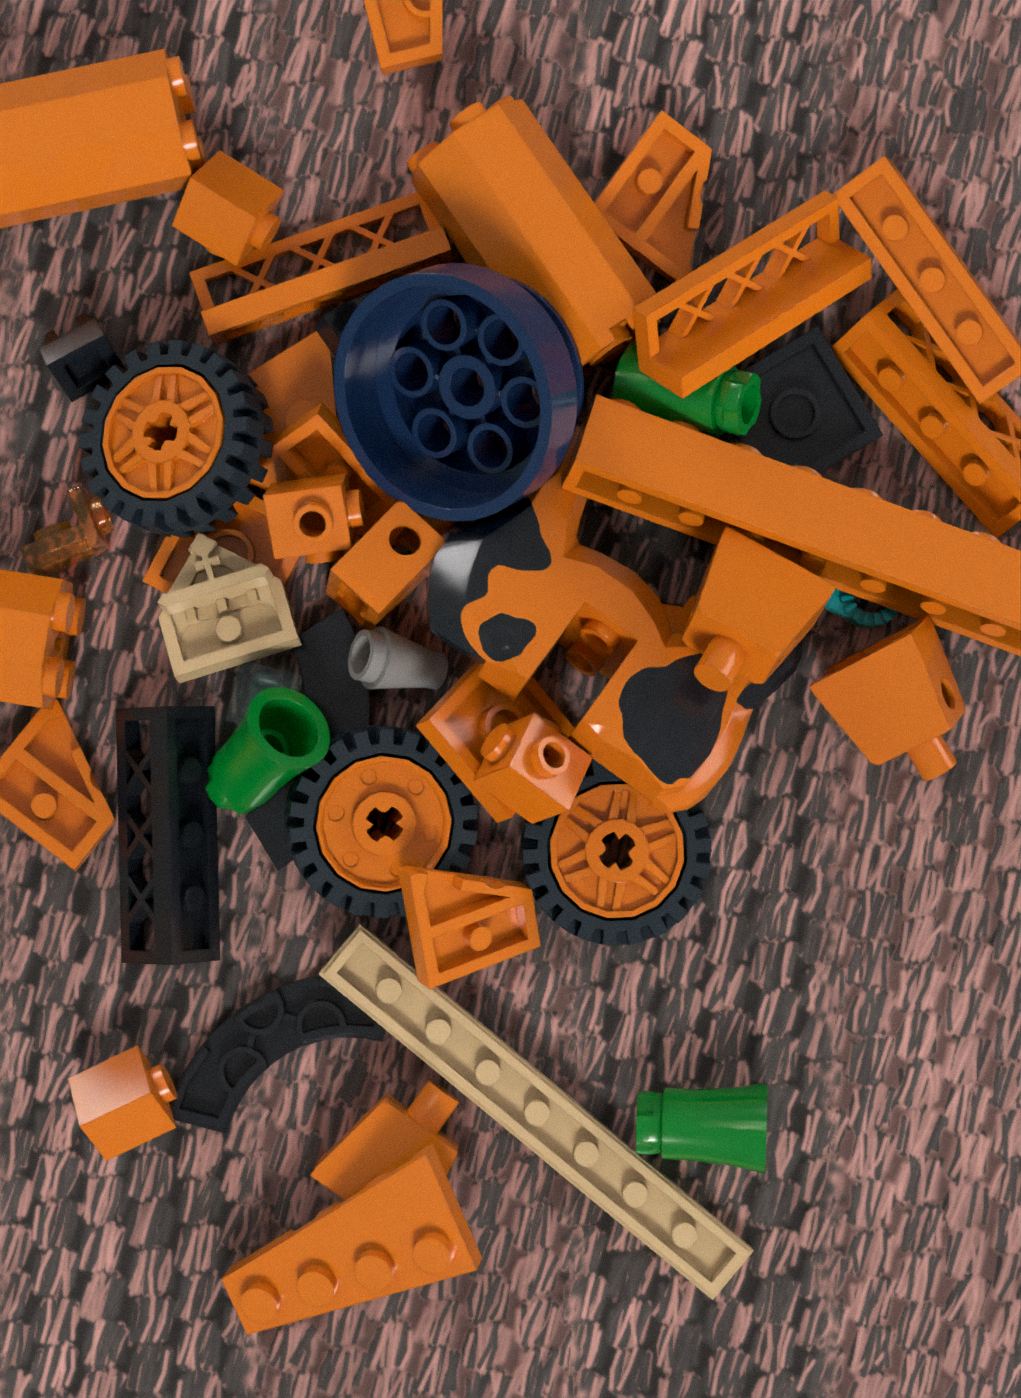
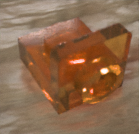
[20,485,114,576]

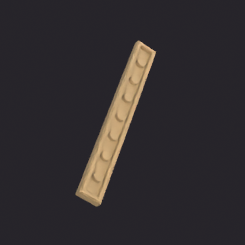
[319,923,753,1300]

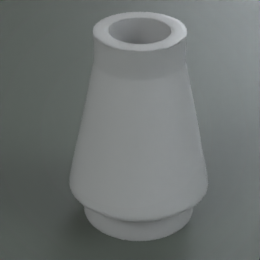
[348,626,448,690]

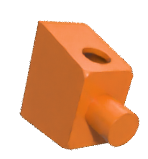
[325,501,455,631]
[682,526,836,692]
[809,615,965,782]
[310,1079,460,1200]

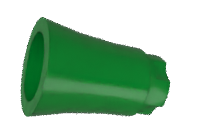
[612,339,762,436]
[205,687,330,815]
[636,1083,768,1174]

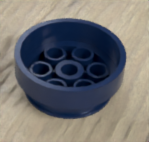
[334,263,584,521]

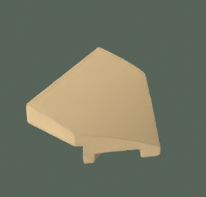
[157,533,302,684]

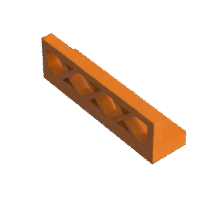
[833,156,1021,404]
[633,190,872,399]
[189,191,453,346]
[831,289,1021,538]

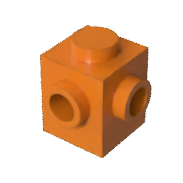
[172,150,284,266]
[263,472,366,564]
[473,713,592,824]
[68,1045,177,1161]

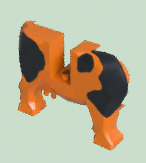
[426,425,803,813]

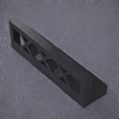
[116,706,220,965]

